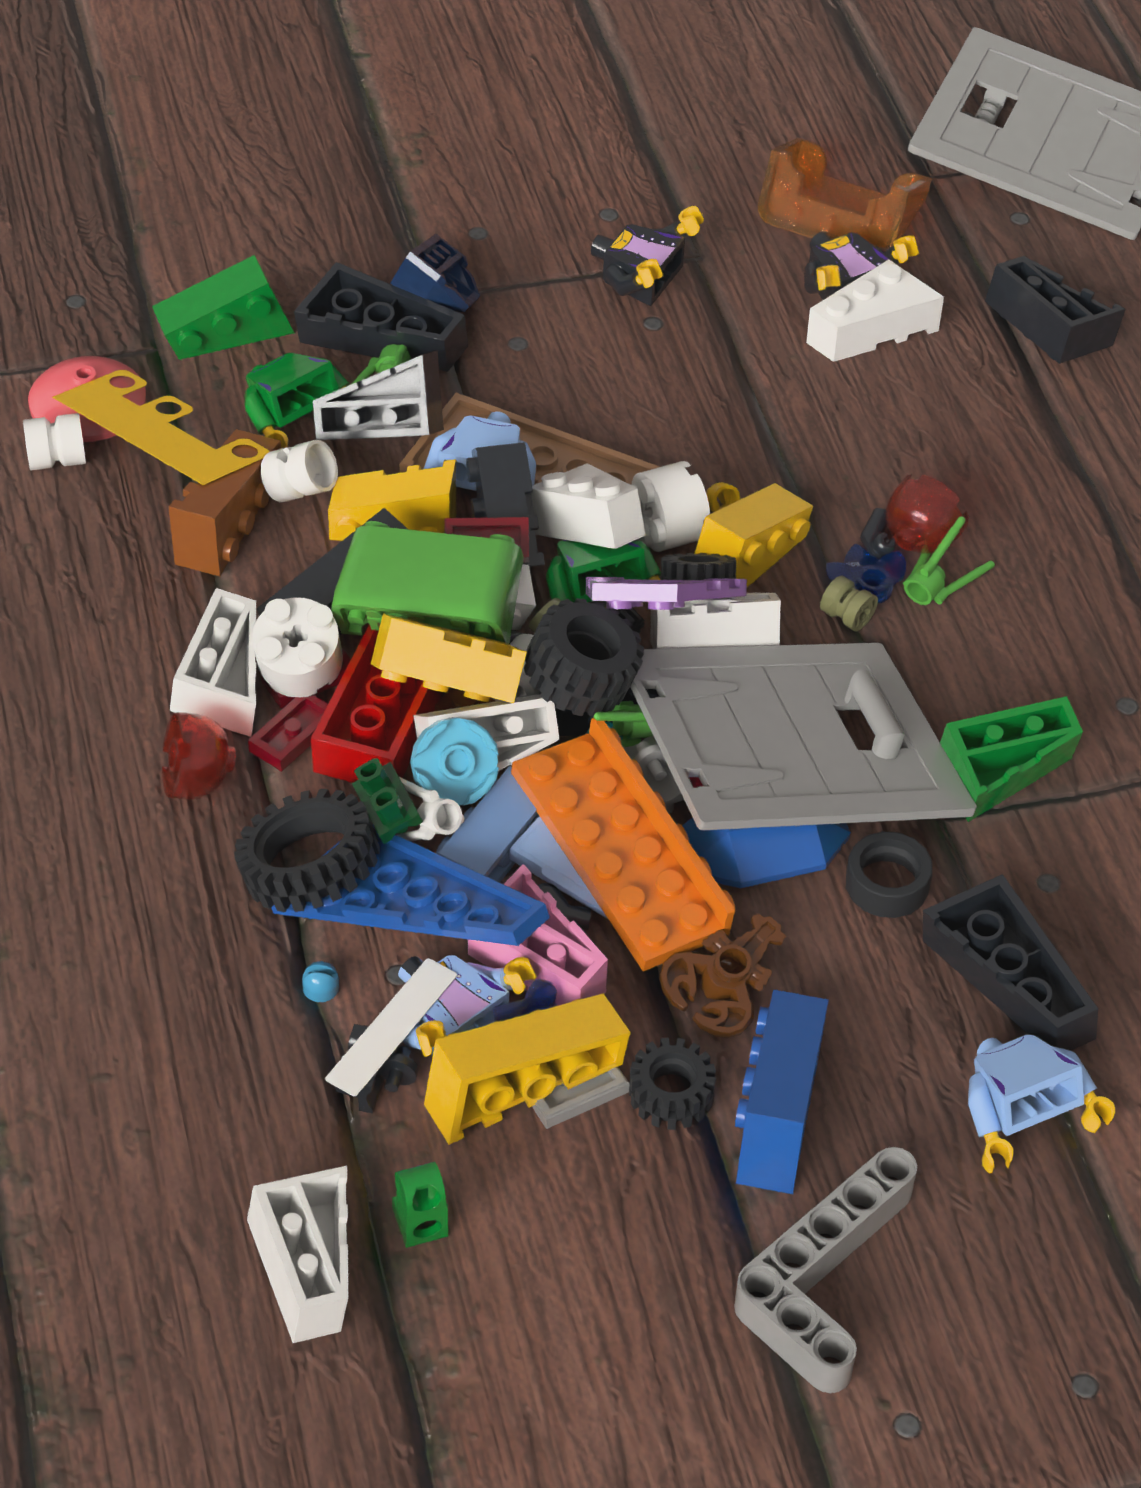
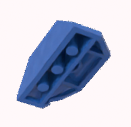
[683,817,851,888]

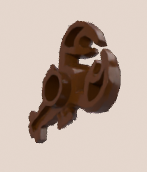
[659,913,786,1038]

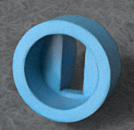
[302,961,340,1002]

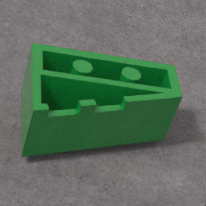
[152,255,294,360]
[940,696,1083,822]

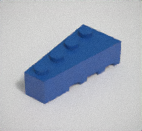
[735,990,828,1194]

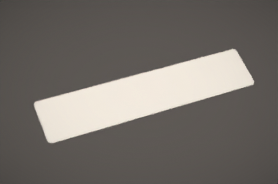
[325,958,457,1096]

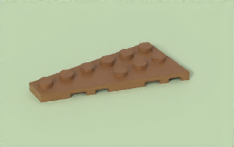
[399,392,659,485]

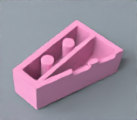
[468,864,608,1007]

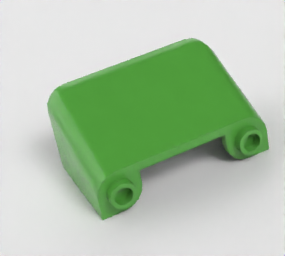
[331,521,524,644]

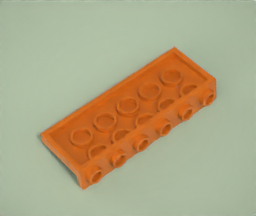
[511,718,736,971]

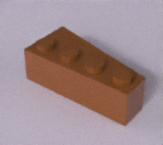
[169,429,281,576]

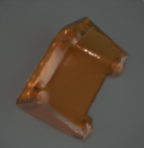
[758,138,932,248]

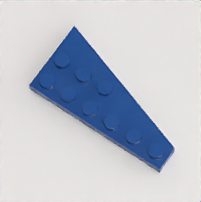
[271,824,550,946]

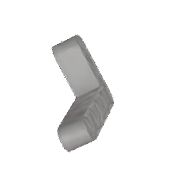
[734,1147,917,1393]

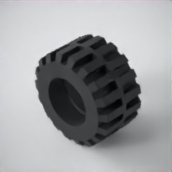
[524,598,644,716]

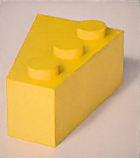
[328,459,456,541]
[694,483,813,587]
[371,613,527,703]

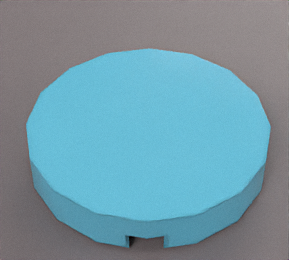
[410,717,499,805]

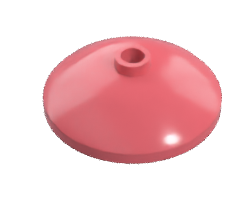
[28,356,147,442]

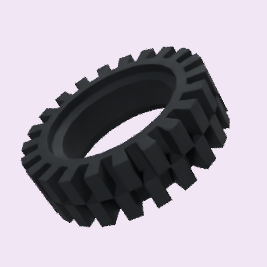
[234,789,380,912]

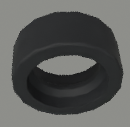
[846,831,932,918]

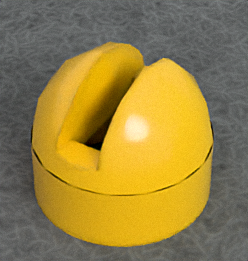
[706,482,740,512]

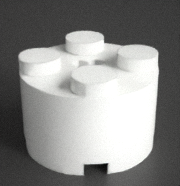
[631,461,710,552]
[252,598,343,697]

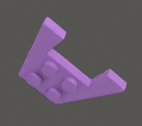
[586,577,747,610]

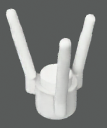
[397,777,465,842]

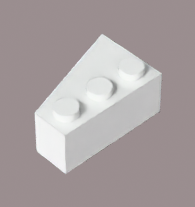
[247,1166,348,1343]

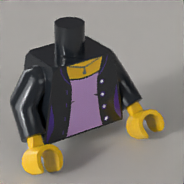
[591,206,704,306]
[804,232,919,300]

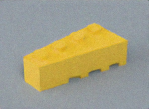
[424,993,630,1145]

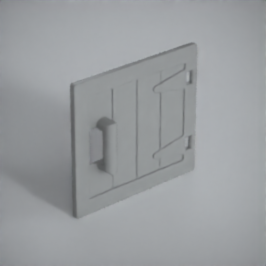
[908,27,1141,240]
[630,643,977,830]

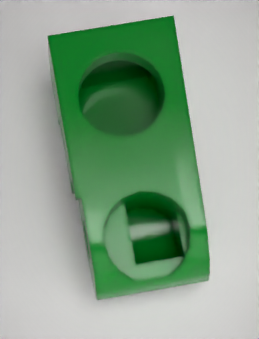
[392,1161,448,1248]

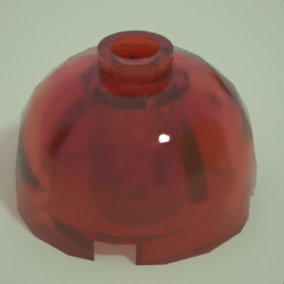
[886,474,969,554]
[162,712,236,800]

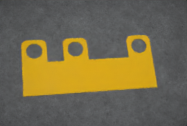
[52,370,270,485]

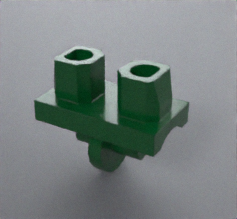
[352,758,423,844]

